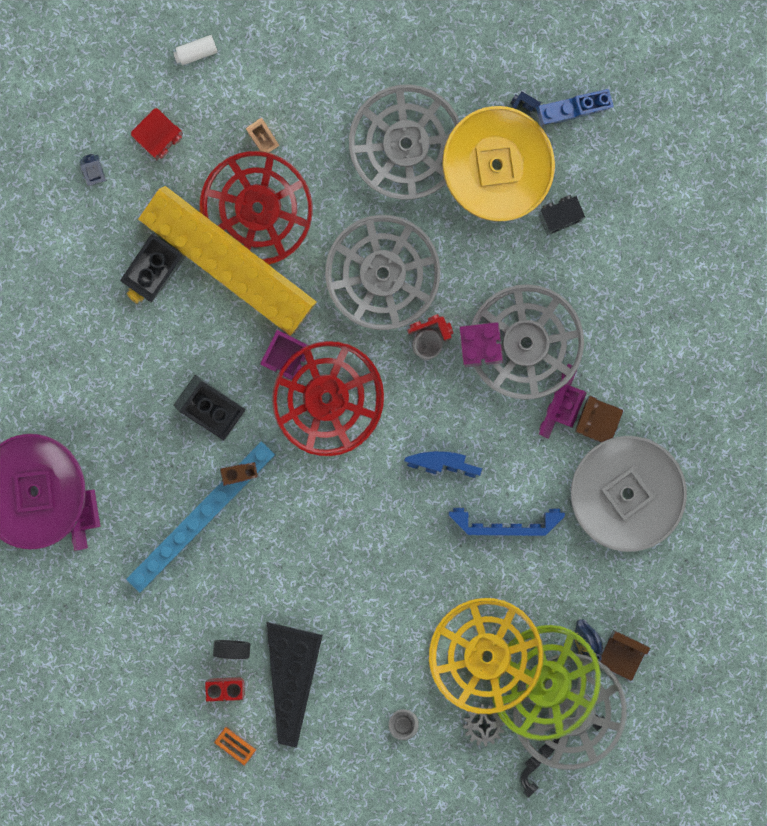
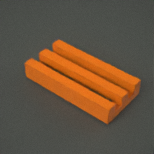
[214,727,256,766]

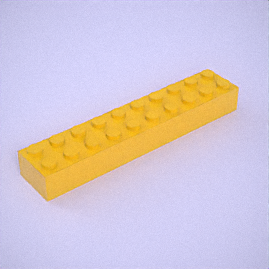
[138,186,317,336]

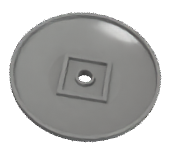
[571,436,687,552]

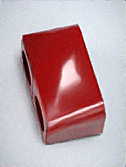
[205,677,245,702]

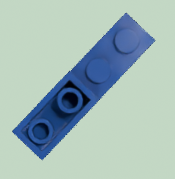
[536,89,614,126]
[404,451,483,478]

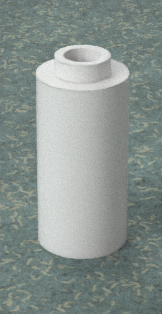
[173,35,218,66]

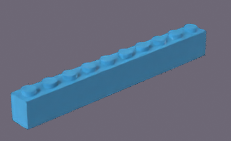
[126,441,276,593]

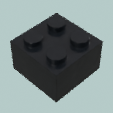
[538,195,585,236]

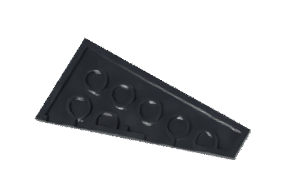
[266,622,323,748]

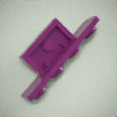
[539,364,587,439]
[71,489,101,551]

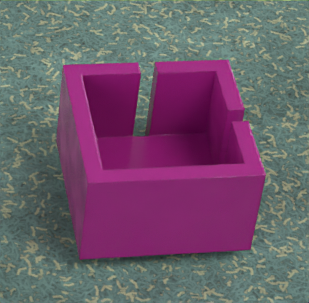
[460,322,503,367]
[260,330,308,380]

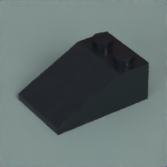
[120,233,186,303]
[173,374,246,441]

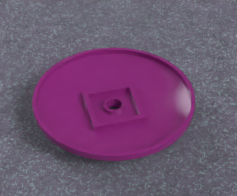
[0,434,86,549]

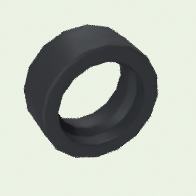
[213,640,250,659]

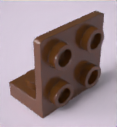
[574,396,623,443]
[599,630,650,681]

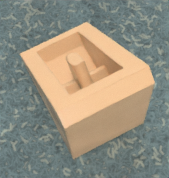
[246,118,280,153]

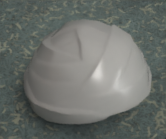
[412,329,443,360]
[388,709,419,741]

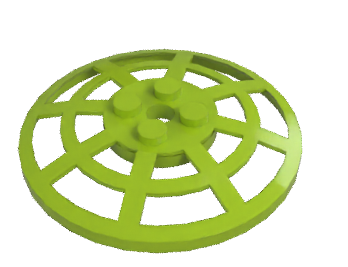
[491,625,600,741]

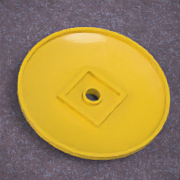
[442,106,555,222]

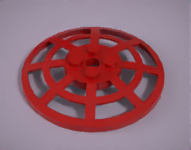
[200,151,313,265]
[272,341,384,456]

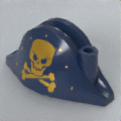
[574,619,603,661]

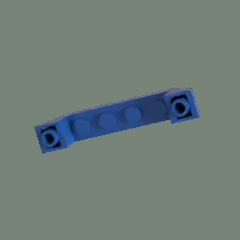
[449,508,565,536]

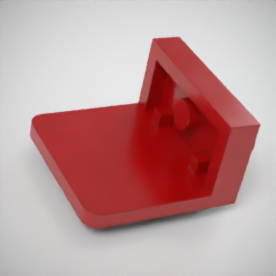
[131,108,183,161]
[407,314,454,342]

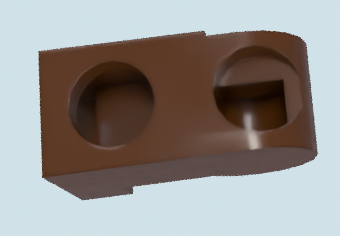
[220,462,258,486]

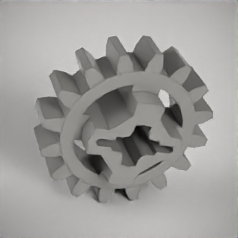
[463,704,505,746]

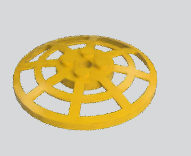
[429,598,543,714]

